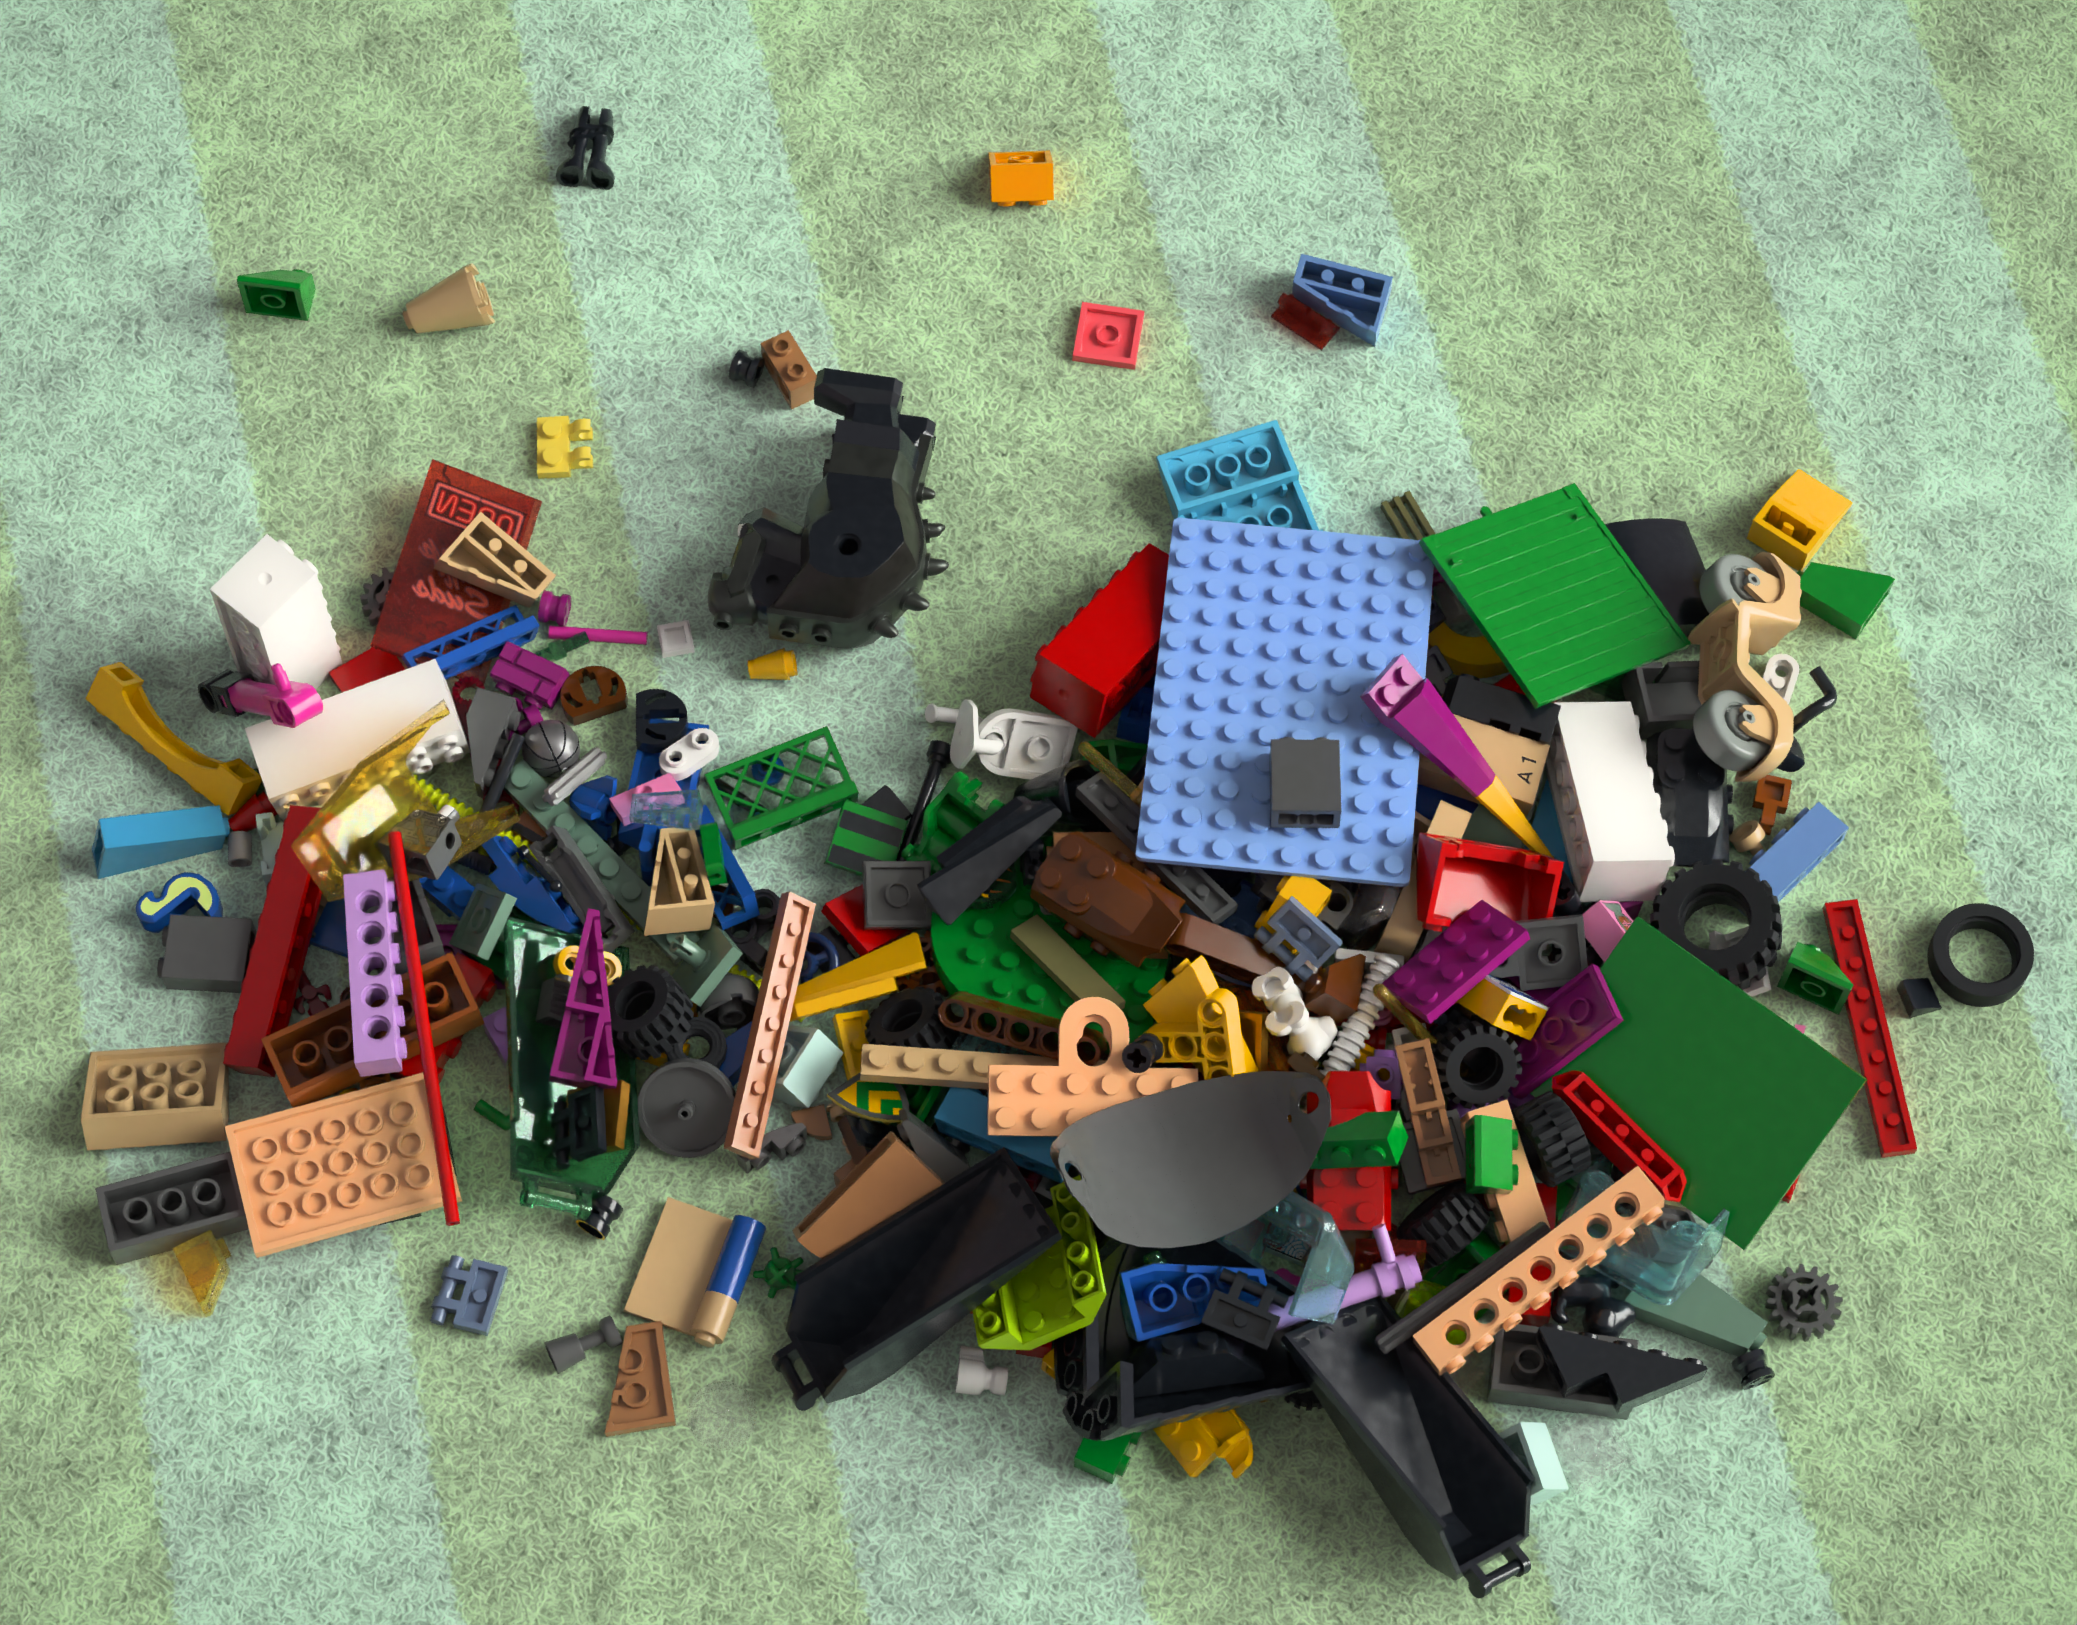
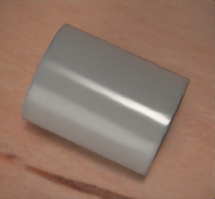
[228,831,252,867]

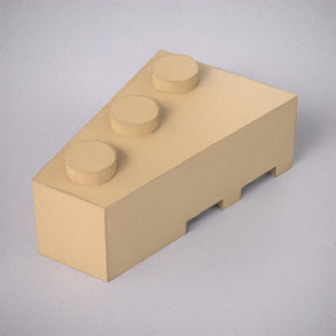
[434,512,556,608]

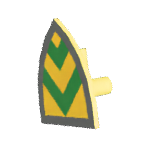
[827,1073,909,1125]

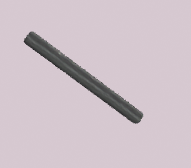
[1375,1222,1551,1354]

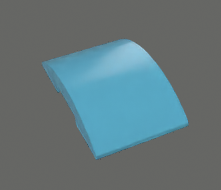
[1156,420,1323,531]

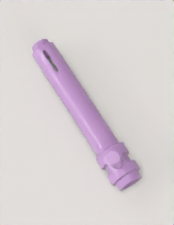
[1268,1224,1423,1331]

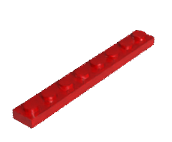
[1822,899,1917,1158]

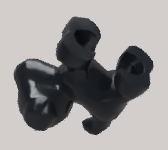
[1551,1246,1636,1337]

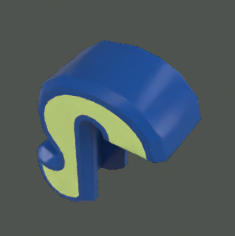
[136,872,223,933]

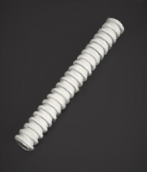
[1300,955,1402,1114]

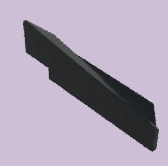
[917,797,1062,925]

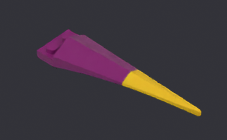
[1360,654,1554,858]

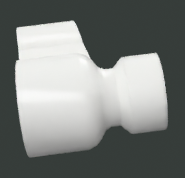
[955,1346,1008,1395]

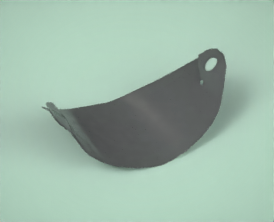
[1050,1071,1331,1248]

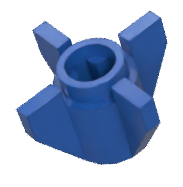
[569,775,618,841]

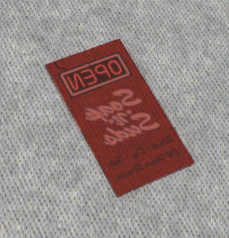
[370,459,542,685]

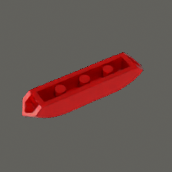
[1552,1070,1687,1202]

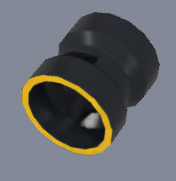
[576,1191,623,1240]

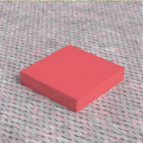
[1072,302,1144,370]

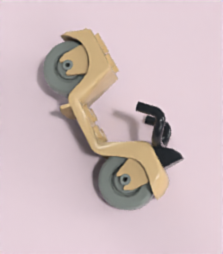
[1687,551,1837,782]

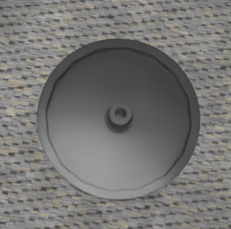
[637,1058,736,1158]

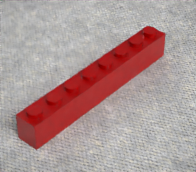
[223,805,341,1077]

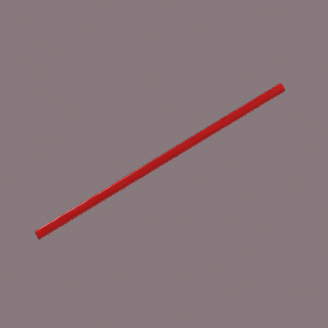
[388,831,460,1226]

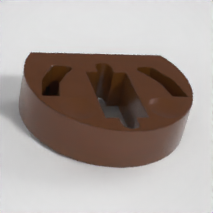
[560,666,628,726]

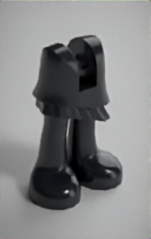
[556,106,615,190]

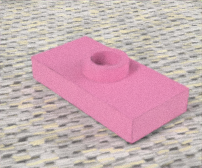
[609,773,685,826]

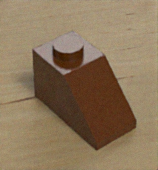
[1304,954,1366,1025]

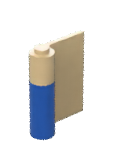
[624,1197,766,1347]

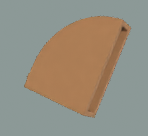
[792,1131,945,1259]

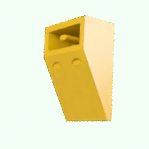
[1746,469,1853,571]

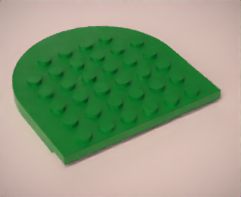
[930,836,1174,1055]

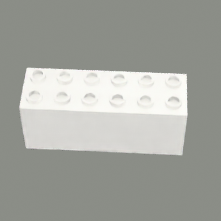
[210,534,342,690]
[245,659,471,821]
[1545,701,1675,902]

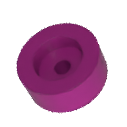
[516,704,544,735]

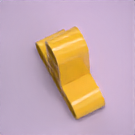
[1139,988,1246,1080]

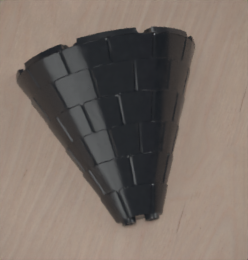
[1054,1220,1332,1441]

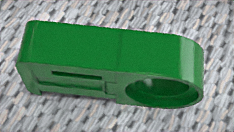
[700,822,727,886]

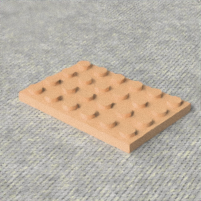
[225,1073,462,1258]

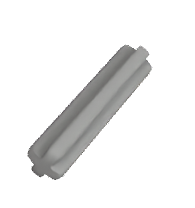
[542,747,607,806]

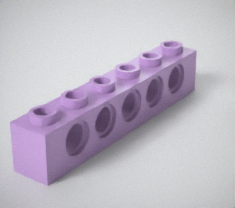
[343,869,407,1077]

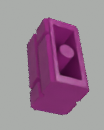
[490,642,570,710]

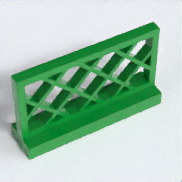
[704,726,859,850]

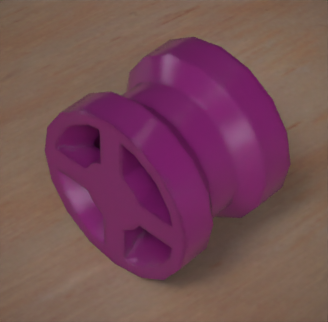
[538,590,572,626]

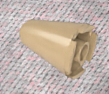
[402,263,495,334]

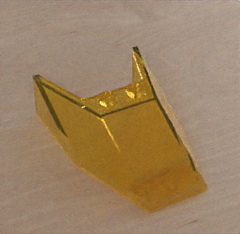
[291,699,520,902]

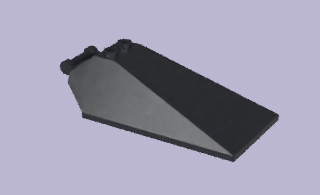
[771,1147,1063,1411]
[1281,1295,1535,1598]

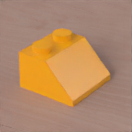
[988,150,1054,207]

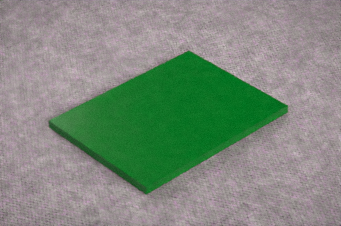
[1530,917,1867,1250]

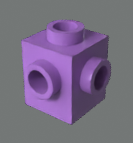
[1360,1050,1403,1099]

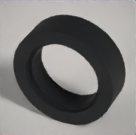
[1927,903,2034,1007]

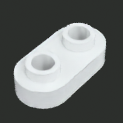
[1762,654,1799,704]
[659,728,719,781]

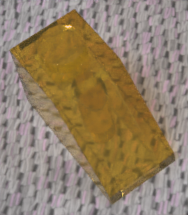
[172,1230,232,1317]

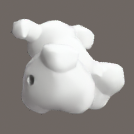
[1252,967,1338,1060]

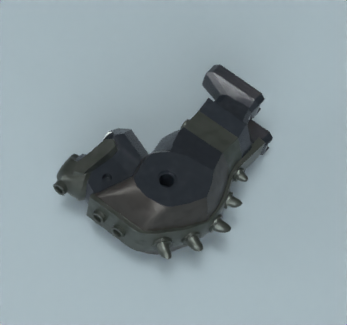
[708,368,949,649]

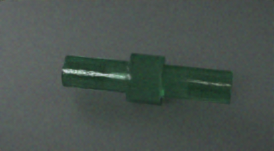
[534,631,590,661]

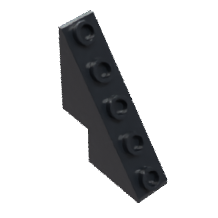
[1535,1323,1708,1414]

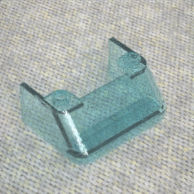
[1557,1154,1730,1305]
[1220,1191,1354,1324]

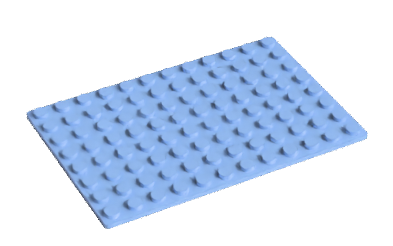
[1136,518,1434,887]

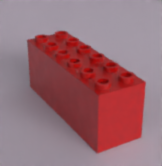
[1030,543,1169,738]

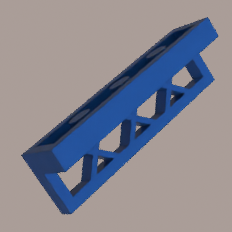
[402,605,540,680]
[694,805,760,930]

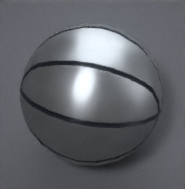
[522,720,580,778]

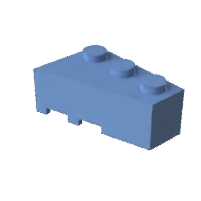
[1292,254,1393,347]

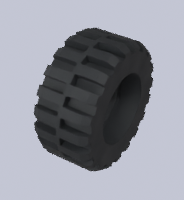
[1650,859,1783,990]

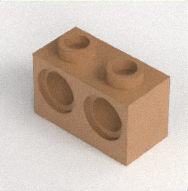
[761,330,817,410]

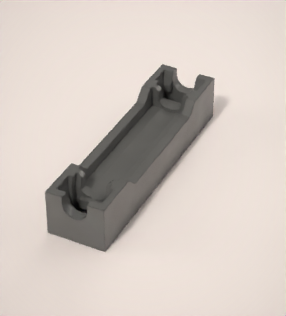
[529,825,635,953]

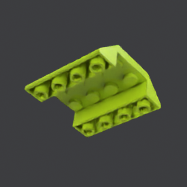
[972,1175,1106,1351]

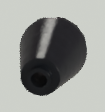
[1013,759,1100,827]

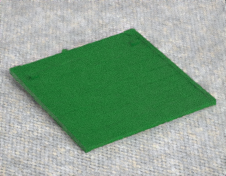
[1419,483,1691,709]

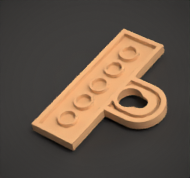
[987,997,1198,1137]

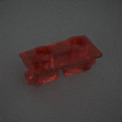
[1271,293,1340,351]

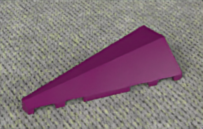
[549,908,617,1089]

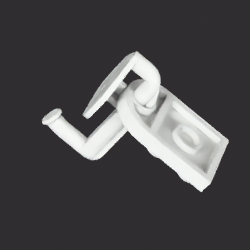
[925,699,1078,780]

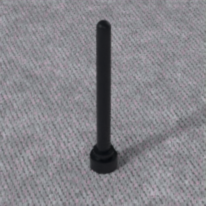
[896,740,951,861]

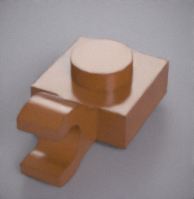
[1752,775,1792,835]

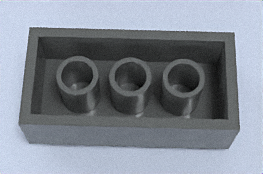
[95,1152,249,1265]
[1487,1324,1638,1420]

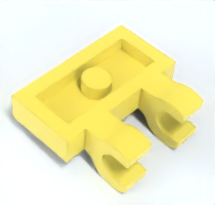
[537,416,593,479]

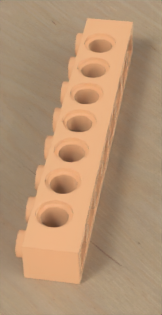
[1412,1166,1665,1376]

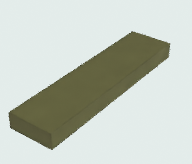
[1010,914,1125,1024]

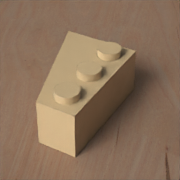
[644,826,715,936]

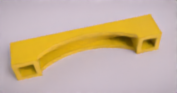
[85,662,262,815]

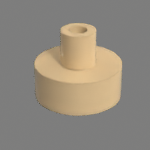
[1729,820,1765,855]

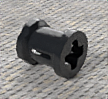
[1122,1033,1164,1073]

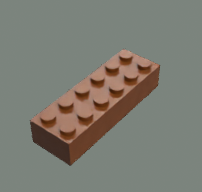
[261,952,485,1108]

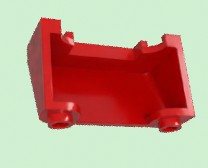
[1416,832,1564,932]

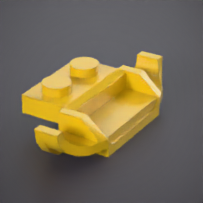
[1153,1409,1253,1479]

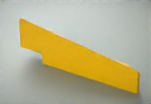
[790,932,928,1022]

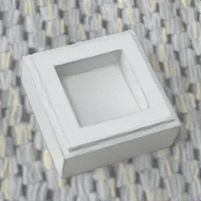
[657,620,695,658]

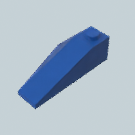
[1119,1263,1267,1342]

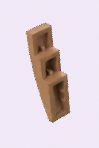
[1395,1038,1461,1188]

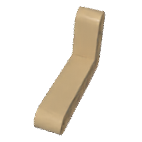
[1374,800,1472,964]

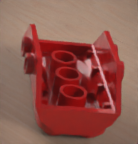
[1300,1071,1398,1231]

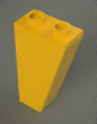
[1143,955,1258,1076]

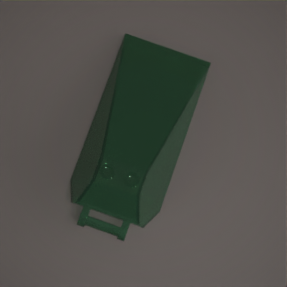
[503,917,640,1220]

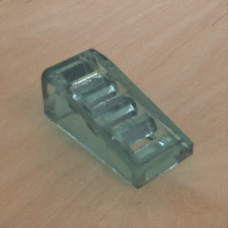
[629,790,703,830]

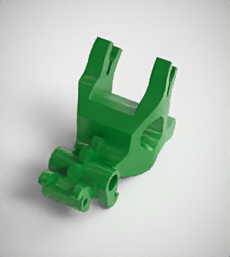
[901,771,1005,875]

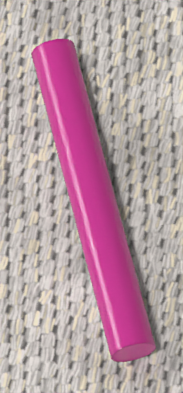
[548,626,648,645]

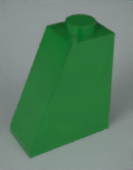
[1797,562,1895,639]

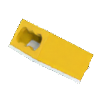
[1457,974,1549,1041]

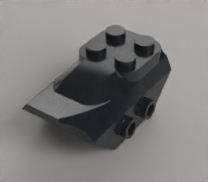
[1646,728,1734,867]

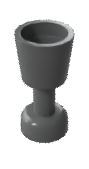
[544,1315,622,1374]

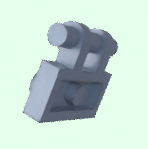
[1253,896,1343,982]
[430,1255,508,1336]

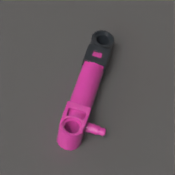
[198,663,323,728]

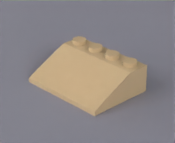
[81,1042,229,1151]

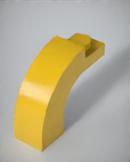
[1427,596,1509,678]

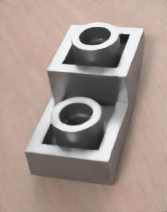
[737,1123,807,1174]

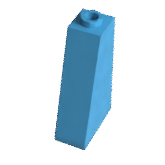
[92,805,230,879]

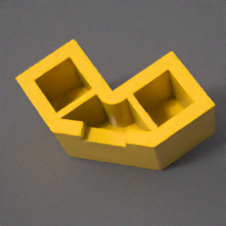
[1254,876,1332,954]

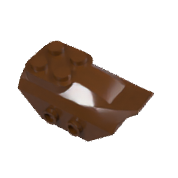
[1030,831,1186,968]

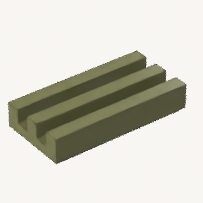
[1380,490,1435,540]

